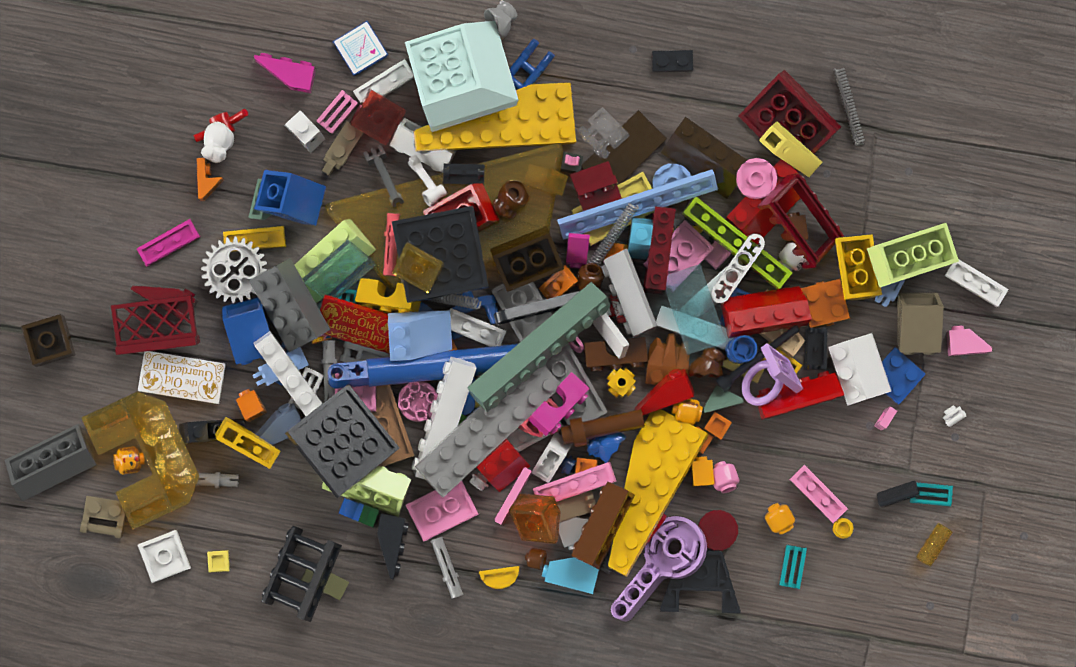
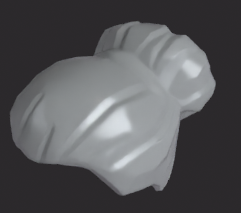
[484,0,517,40]

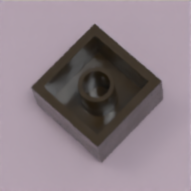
[21,314,76,367]

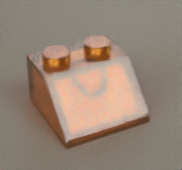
[509,494,561,544]

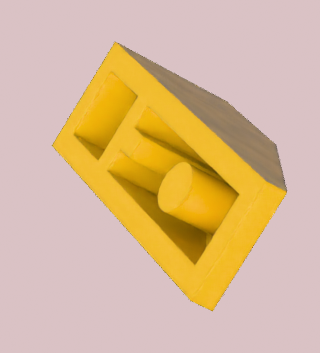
[215,417,281,469]

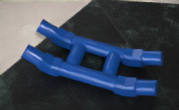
[509,39,555,90]

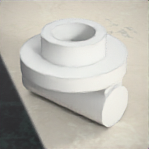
[943,405,966,427]

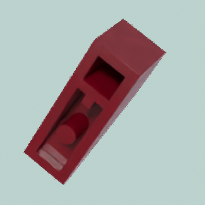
[131,286,198,322]

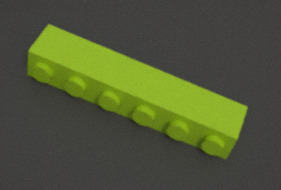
[682,197,792,289]

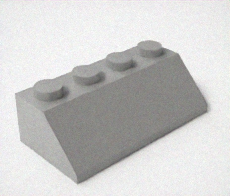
[601,249,657,338]

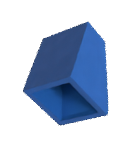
[222,297,272,365]

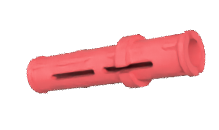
[383,213,400,276]

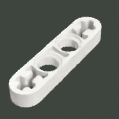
[711,233,765,303]

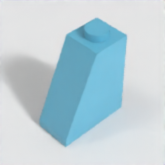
[628,217,653,260]
[542,557,599,594]

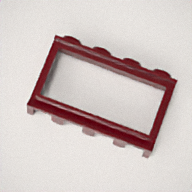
[758,173,844,269]
[643,206,676,295]

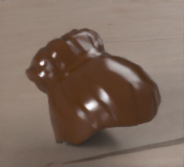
[493,180,530,219]
[688,347,727,378]

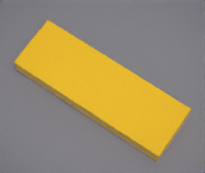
[223,226,286,252]

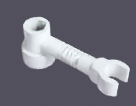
[408,155,447,207]

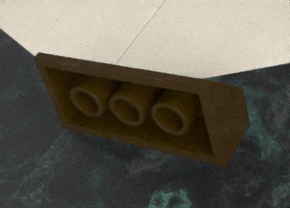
[661,116,747,199]

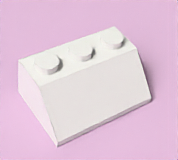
[828,333,891,405]

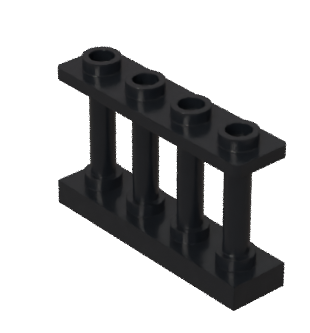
[261,525,342,622]

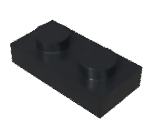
[652,50,693,72]

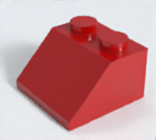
[476,438,530,492]

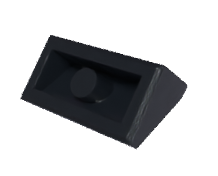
[877,481,920,508]

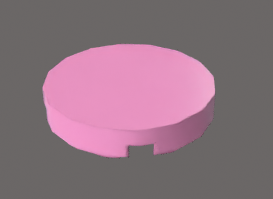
[736,158,777,199]

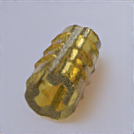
[916,523,953,567]

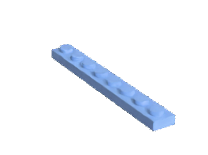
[557,170,718,240]

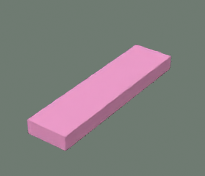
[533,462,616,507]

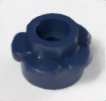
[559,455,576,475]

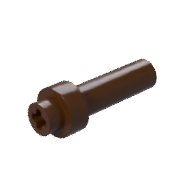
[561,409,645,448]

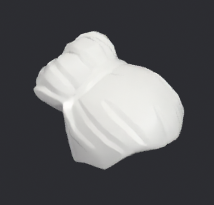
[201,122,234,163]

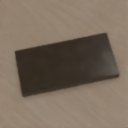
[581,110,667,185]

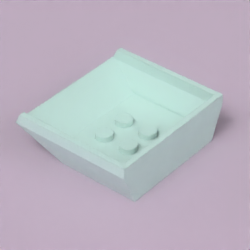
[405,21,518,132]

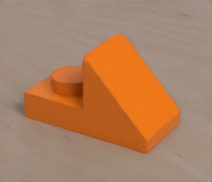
[197,158,224,201]
[538,265,578,299]

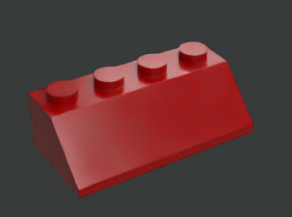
[725,159,800,244]
[720,286,812,339]
[755,371,844,420]

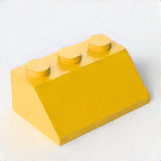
[835,234,882,300]

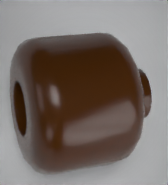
[525,548,547,570]

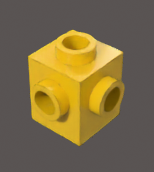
[606,368,636,398]

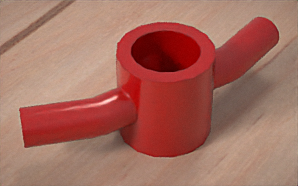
[193,109,248,142]

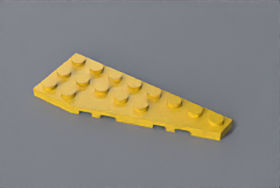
[414,83,576,152]
[608,409,708,577]

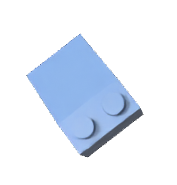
[388,310,452,361]

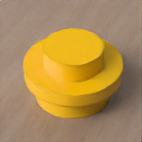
[833,518,853,539]

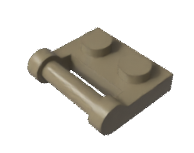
[80,496,128,539]

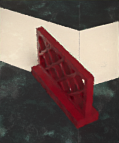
[111,295,200,355]

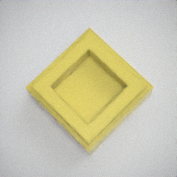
[207,550,230,572]

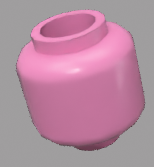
[713,461,740,493]

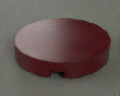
[698,510,738,550]

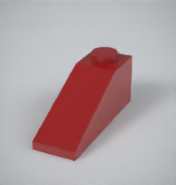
[635,369,694,416]

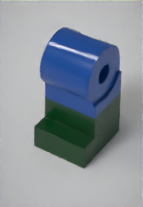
[339,498,380,528]

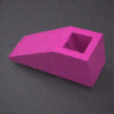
[254,53,316,93]

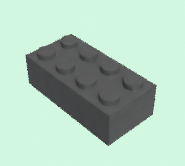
[249,258,330,352]

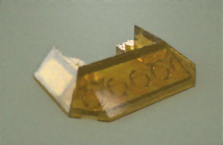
[81,391,199,530]

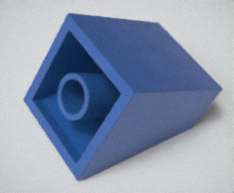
[254,170,326,226]

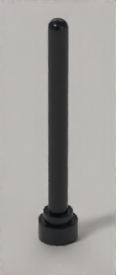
[715,325,800,392]

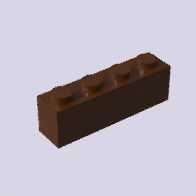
[571,481,635,569]

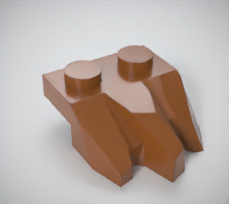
[645,332,690,385]

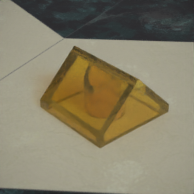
[392,242,444,293]

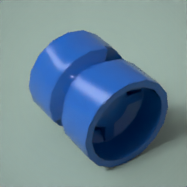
[725,335,758,364]

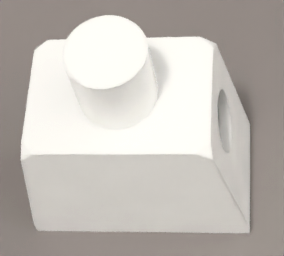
[284,111,326,153]

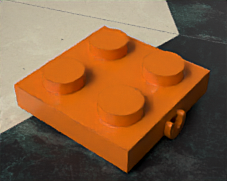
[801,279,850,328]

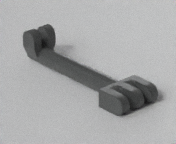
[363,144,404,208]

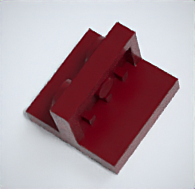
[570,161,622,211]

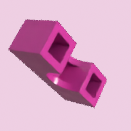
[528,372,590,436]

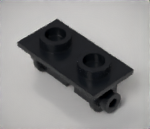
[443,163,485,185]

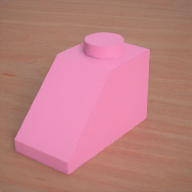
[946,326,992,356]

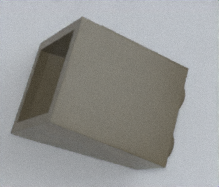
[897,293,944,355]

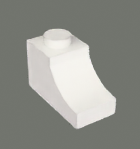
[532,433,573,483]

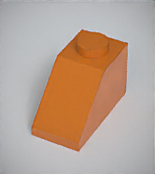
[236,389,267,422]

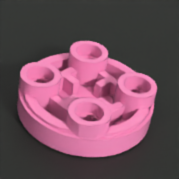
[398,381,438,422]

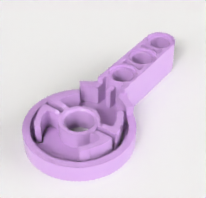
[611,516,707,622]

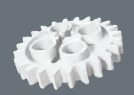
[201,236,267,303]

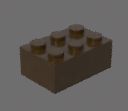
[490,226,564,292]

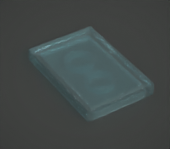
[303,239,376,298]

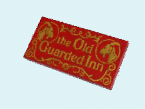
[320,295,390,354]

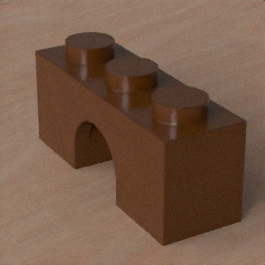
[584,337,648,372]

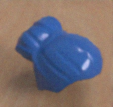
[587,432,626,463]

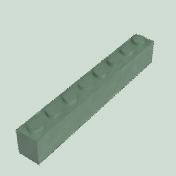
[467,282,611,412]

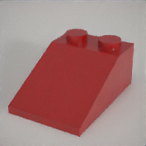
[423,183,499,231]

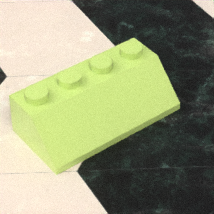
[295,219,376,303]
[322,466,411,517]

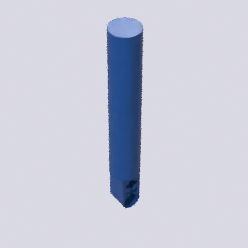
[328,344,518,389]

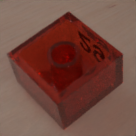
[349,88,406,146]

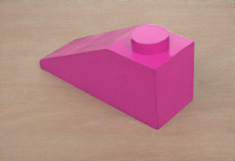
[566,233,590,269]

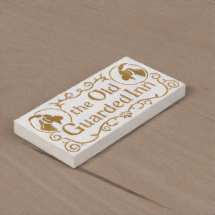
[138,351,226,404]

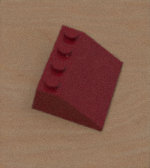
[738,70,841,171]

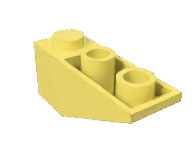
[759,122,822,177]

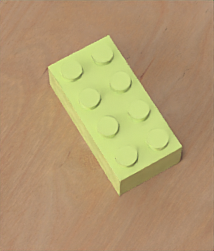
[867,223,959,288]

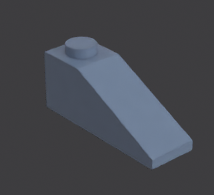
[256,403,302,445]

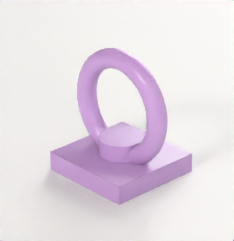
[742,343,803,406]

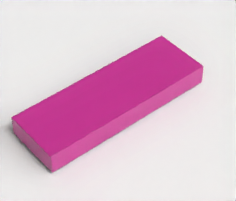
[137,219,200,267]

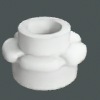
[469,473,488,491]

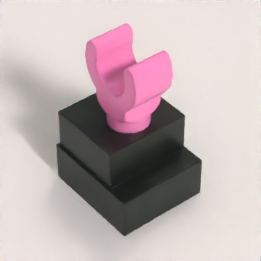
[560,152,583,174]

